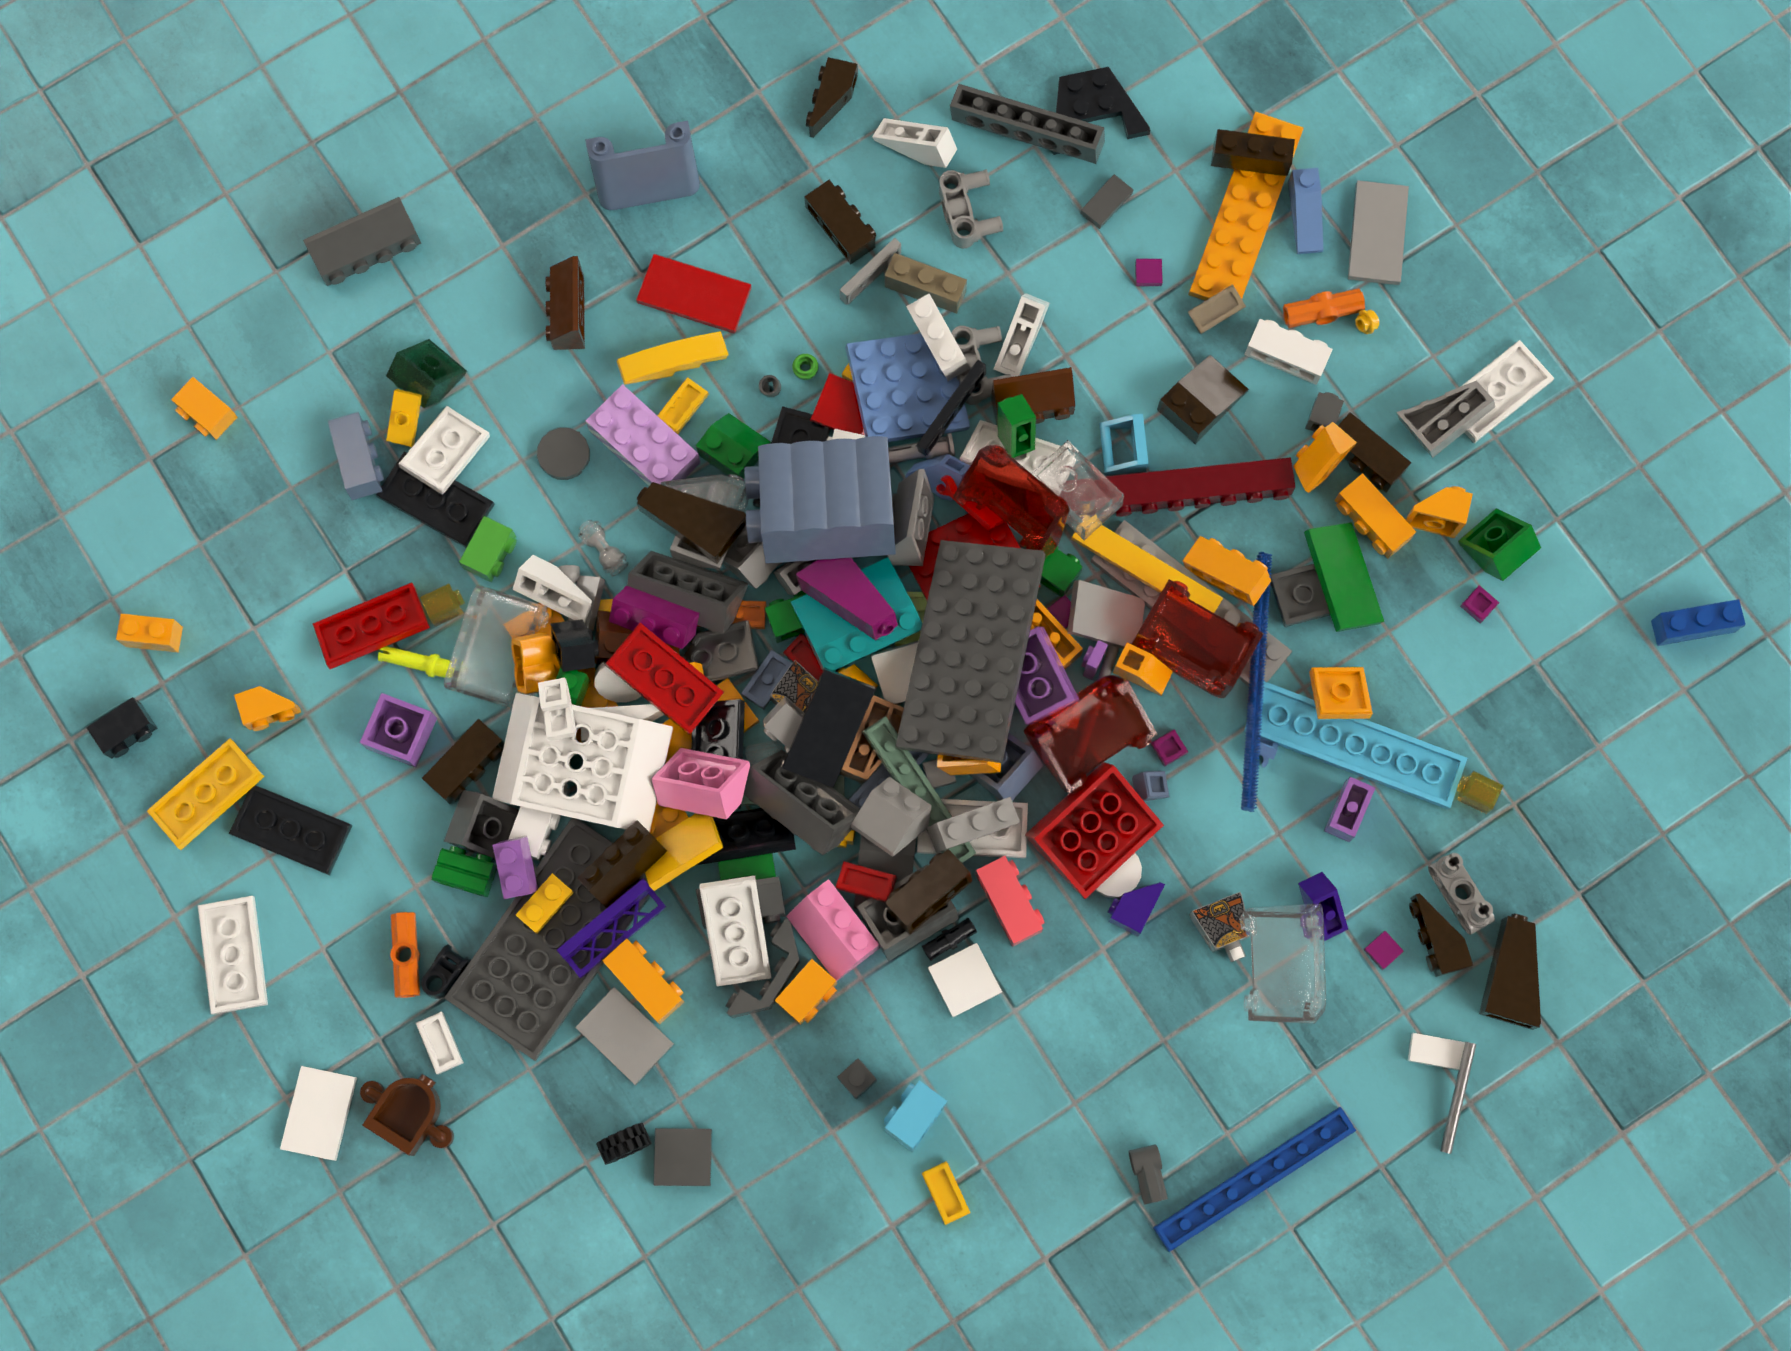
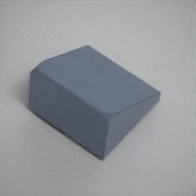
[1132,771,1170,801]

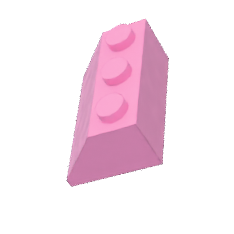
[652,748,750,819]
[786,879,880,981]

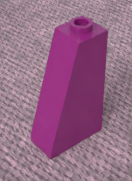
[796,558,898,640]

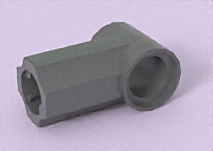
[1128,1144,1168,1205]

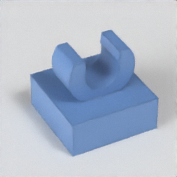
[1257,737,1278,767]

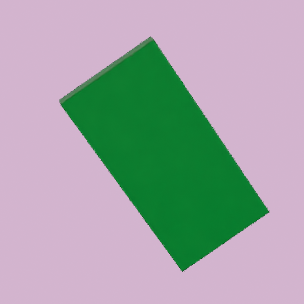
[1304,522,1384,632]

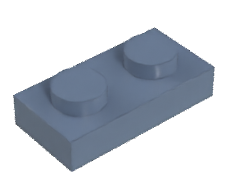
[741,650,792,710]

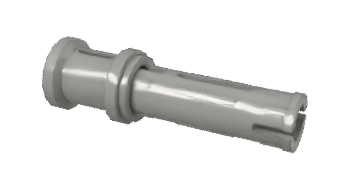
[888,433,955,463]

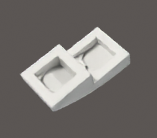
[538,677,576,741]

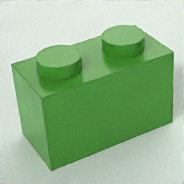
[459,516,517,582]

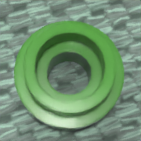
[792,354,818,380]

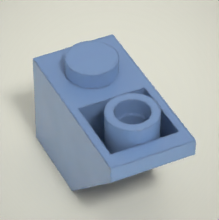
[905,454,971,502]

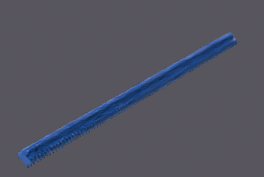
[1241,552,1272,812]

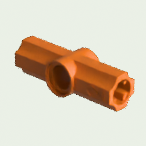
[1283,289,1365,328]
[390,912,420,998]

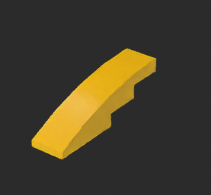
[616,331,729,385]

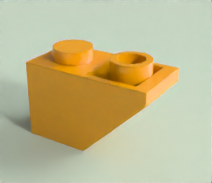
[1113,642,1173,696]
[234,686,301,731]

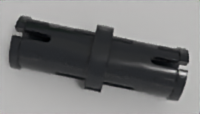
[921,918,977,961]

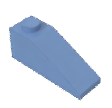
[1288,168,1323,254]

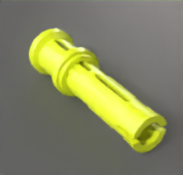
[378,646,462,683]

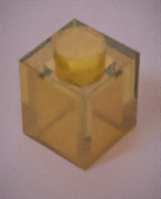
[420,584,465,627]
[1457,771,1504,814]

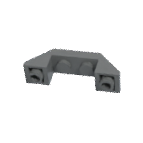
[726,918,800,1018]

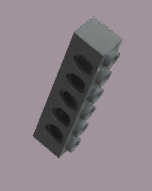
[950,84,1105,164]

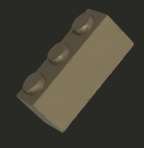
[885,253,967,314]

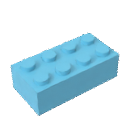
[884,1080,947,1152]

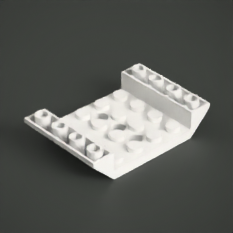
[492,693,673,832]

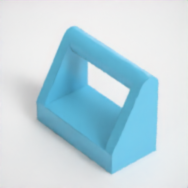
[1099,414,1148,475]

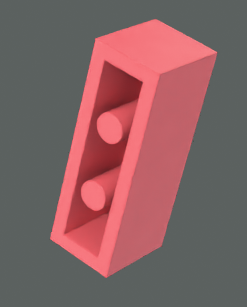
[975,856,1045,947]

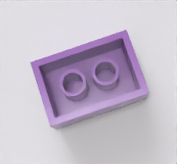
[1015,626,1080,725]

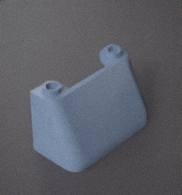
[585,120,700,210]

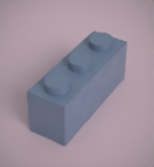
[328,412,384,500]

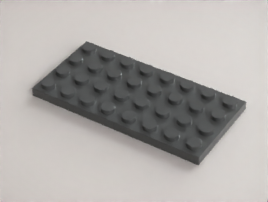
[896,540,1046,763]
[445,818,654,1061]

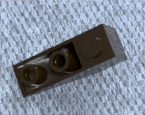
[806,57,858,138]
[1409,893,1473,977]

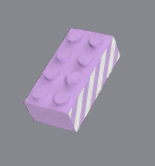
[585,384,700,489]

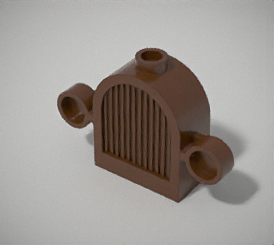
[360,1074,454,1156]

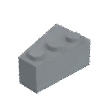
[1396,380,1495,458]

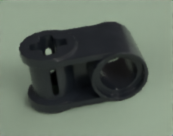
[421,944,471,999]

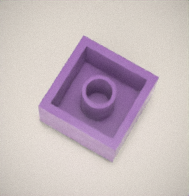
[360,693,437,768]

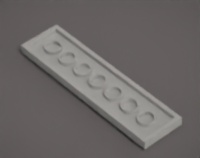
[1091,520,1292,687]

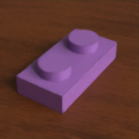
[1081,640,1108,680]

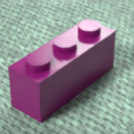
[609,585,700,649]

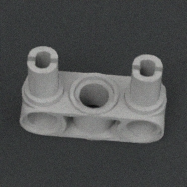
[939,169,1003,249]
[952,326,1011,405]
[1428,853,1495,935]

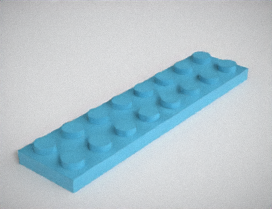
[1243,681,1468,809]

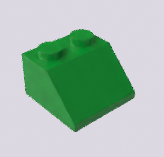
[696,413,771,484]
[1458,508,1541,581]

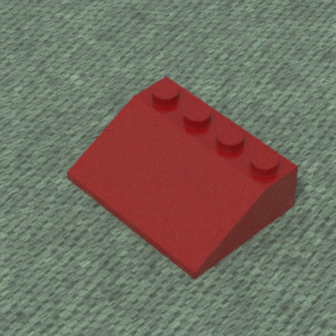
[1025,762,1164,899]

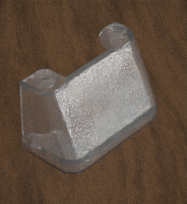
[444,585,549,709]
[1241,904,1326,1024]

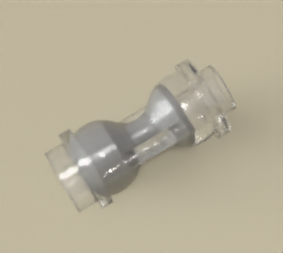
[578,520,629,576]

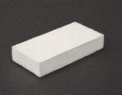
[416,1012,464,1075]
[1408,1033,1465,1070]

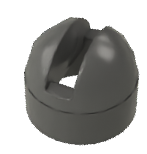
[759,375,781,397]

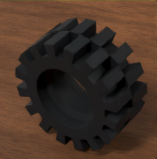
[596,1123,652,1165]

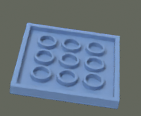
[845,333,970,442]

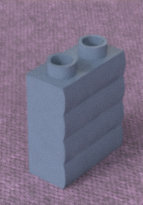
[745,436,896,564]

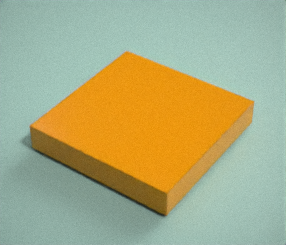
[1309,667,1373,719]

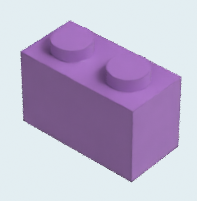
[1324,777,1375,842]
[493,836,538,899]

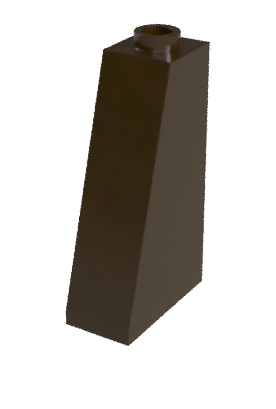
[637,482,746,564]
[1479,914,1541,1030]

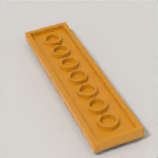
[1188,111,1304,301]

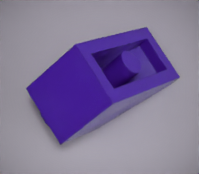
[1298,872,1348,941]
[1107,882,1165,936]

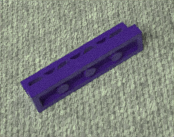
[557,879,666,978]

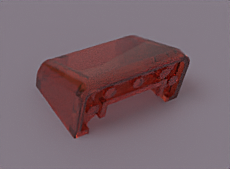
[953,445,1070,556]
[1131,579,1264,698]
[1023,675,1158,793]

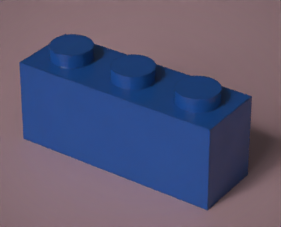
[1651,599,1746,646]

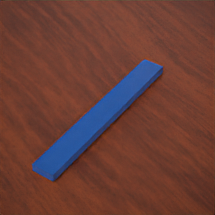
[1153,1107,1356,1252]

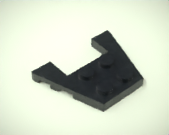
[1052,67,1151,155]

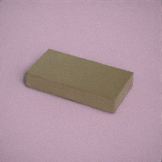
[1188,284,1246,334]

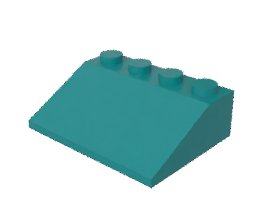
[791,557,922,671]

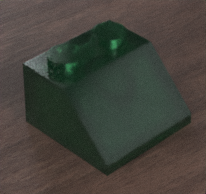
[386,339,467,408]

